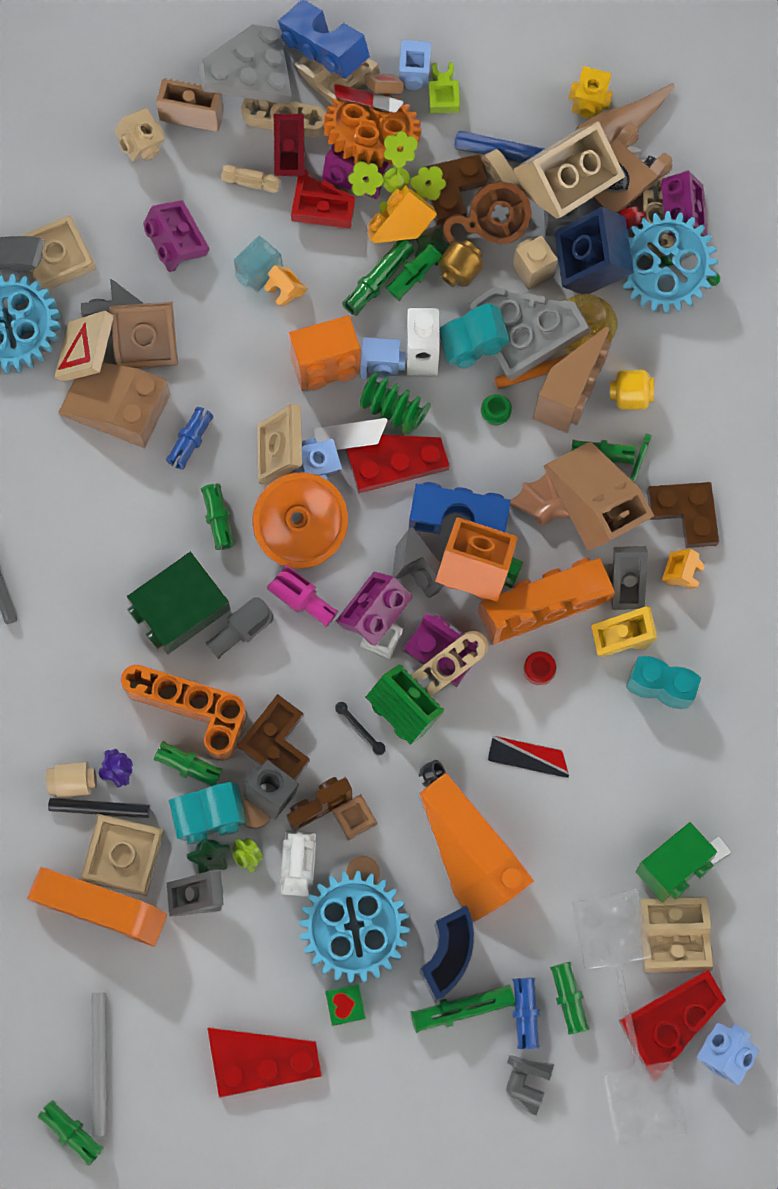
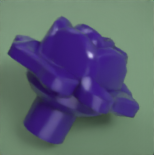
[98,748,133,787]

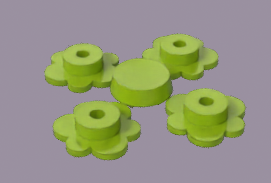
[348,131,446,214]

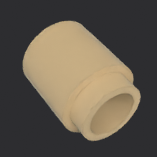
[46,762,97,798]

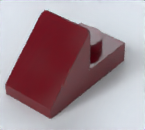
[274,114,305,176]

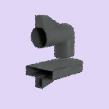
[506,1055,554,1115]

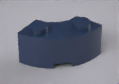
[419,905,474,1003]

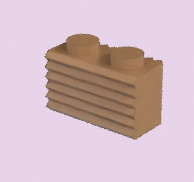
[156,78,224,132]

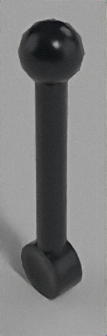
[335,701,386,756]

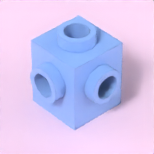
[291,438,342,480]
[696,1022,759,1086]

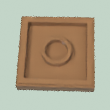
[109,301,178,368]

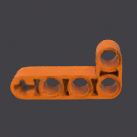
[121,665,247,761]
[27,867,168,947]

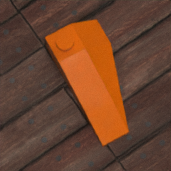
[419,773,534,922]

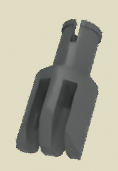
[206,597,274,659]

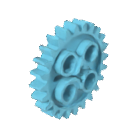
[622,211,718,313]
[0,274,62,374]
[299,871,410,984]

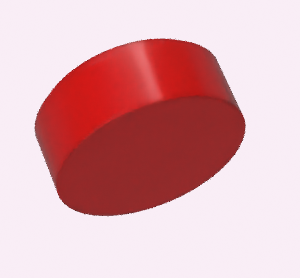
[523,651,557,685]

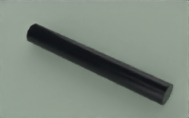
[48,798,150,818]

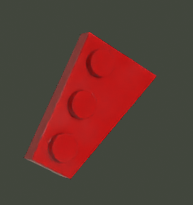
[345,434,450,494]
[618,970,726,1083]
[207,1027,322,1098]

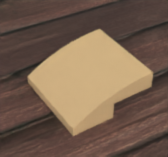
[294,56,380,104]
[639,897,714,973]

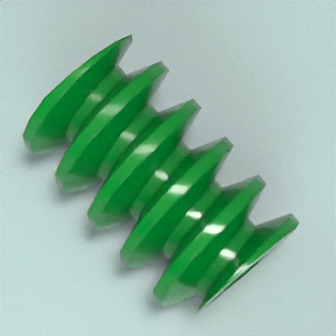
[360,371,431,435]

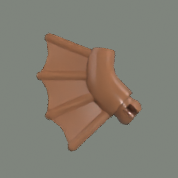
[510,472,571,526]

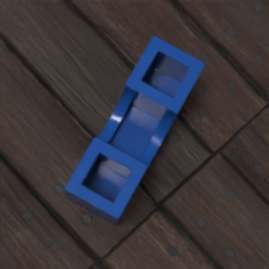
[278,0,370,79]
[409,482,511,535]

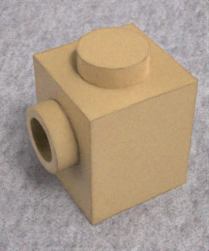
[513,235,558,290]

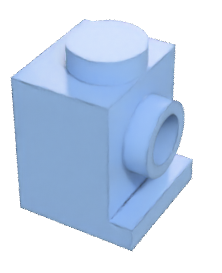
[399,40,431,91]
[360,337,406,379]

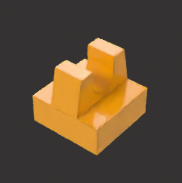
[264,265,308,306]
[661,549,705,589]

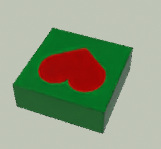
[325,984,366,1026]

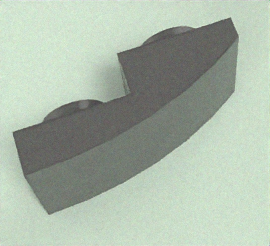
[0,236,45,273]

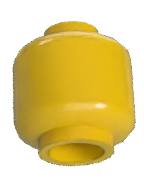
[610,370,654,410]

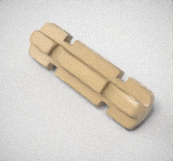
[221,165,281,193]

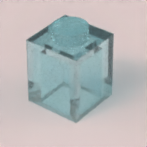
[234,235,283,292]

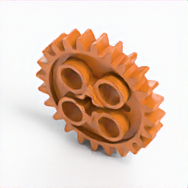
[323,89,422,168]

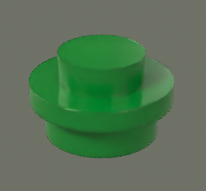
[480,394,512,425]

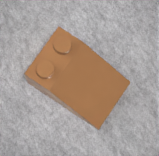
[58,362,171,448]

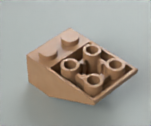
[533,327,612,433]
[544,441,654,551]

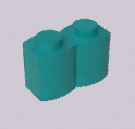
[439,303,510,369]
[626,656,701,709]
[169,782,247,845]

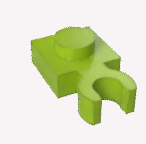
[428,62,460,114]

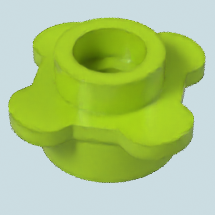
[232,838,263,873]

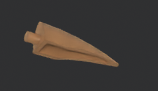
[576,83,675,144]

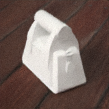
[280,831,316,896]

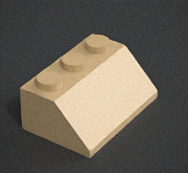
[513,121,625,219]

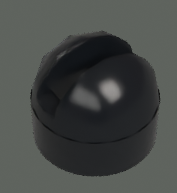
[418,760,446,787]

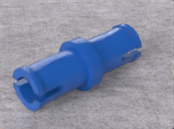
[166,407,214,470]
[512,978,540,1049]

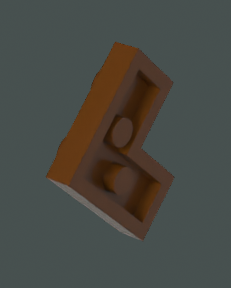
[424,154,487,225]
[647,482,719,548]
[237,694,310,780]
[286,777,352,831]

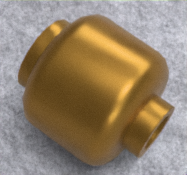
[438,240,483,287]

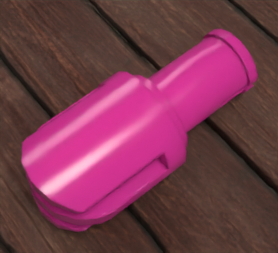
[267,565,339,627]

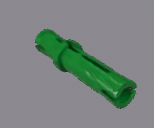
[342,240,414,316]
[410,984,515,1033]

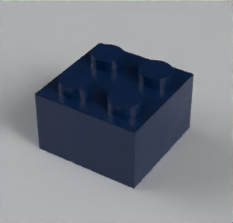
[554,207,634,296]

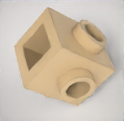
[114,107,165,162]

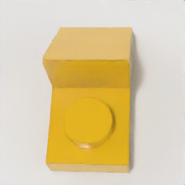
[591,606,657,657]

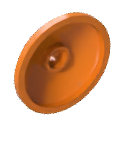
[252,472,348,569]

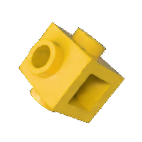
[568,66,613,118]

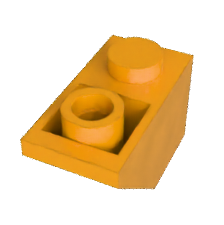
[367,184,437,243]

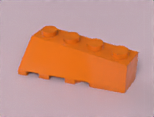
[478,558,615,645]

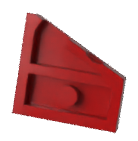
[291,169,355,229]

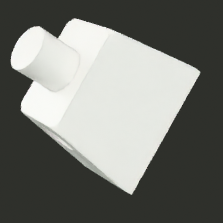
[406,308,440,376]

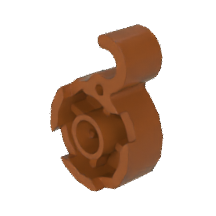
[443,181,532,245]

